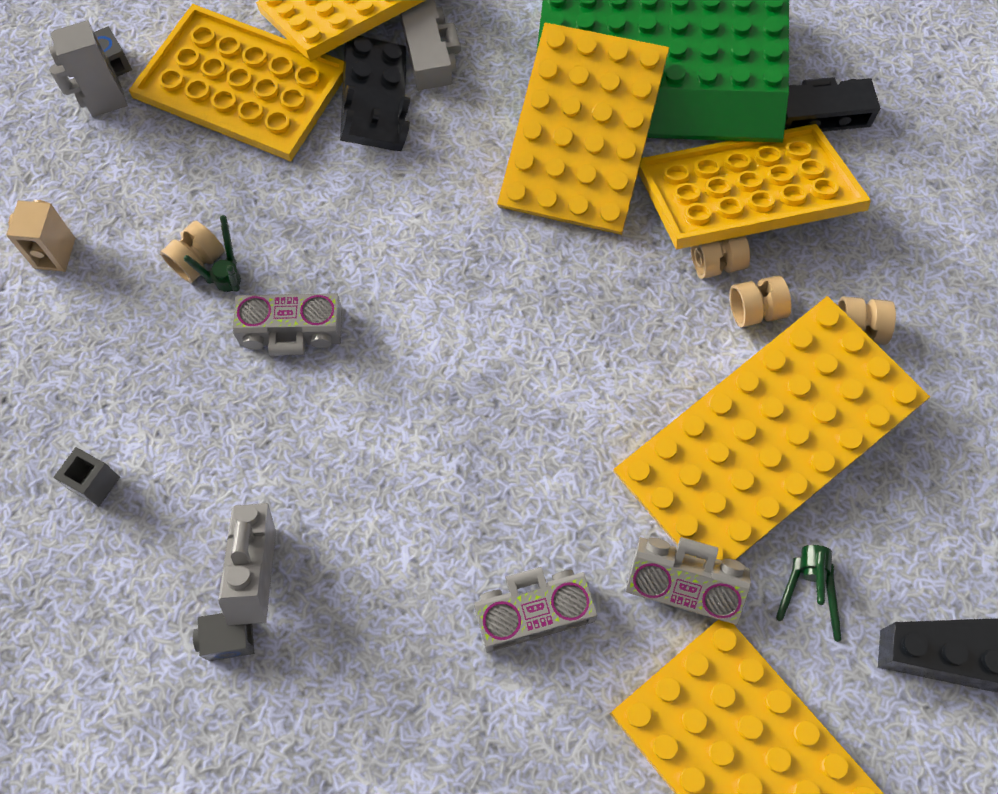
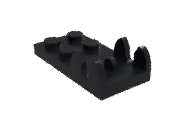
[340,36,410,151]

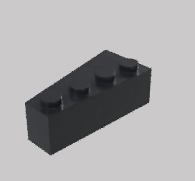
[878,618,998,693]

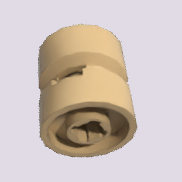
[160,221,225,283]
[690,235,750,279]
[729,275,791,328]
[837,296,896,345]

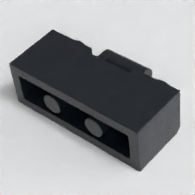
[785,77,881,132]

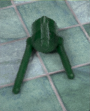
[184,215,241,292]
[776,545,841,642]

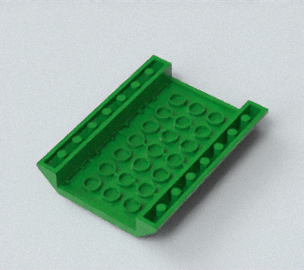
[536,0,789,143]

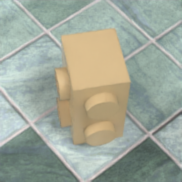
[6,200,76,272]

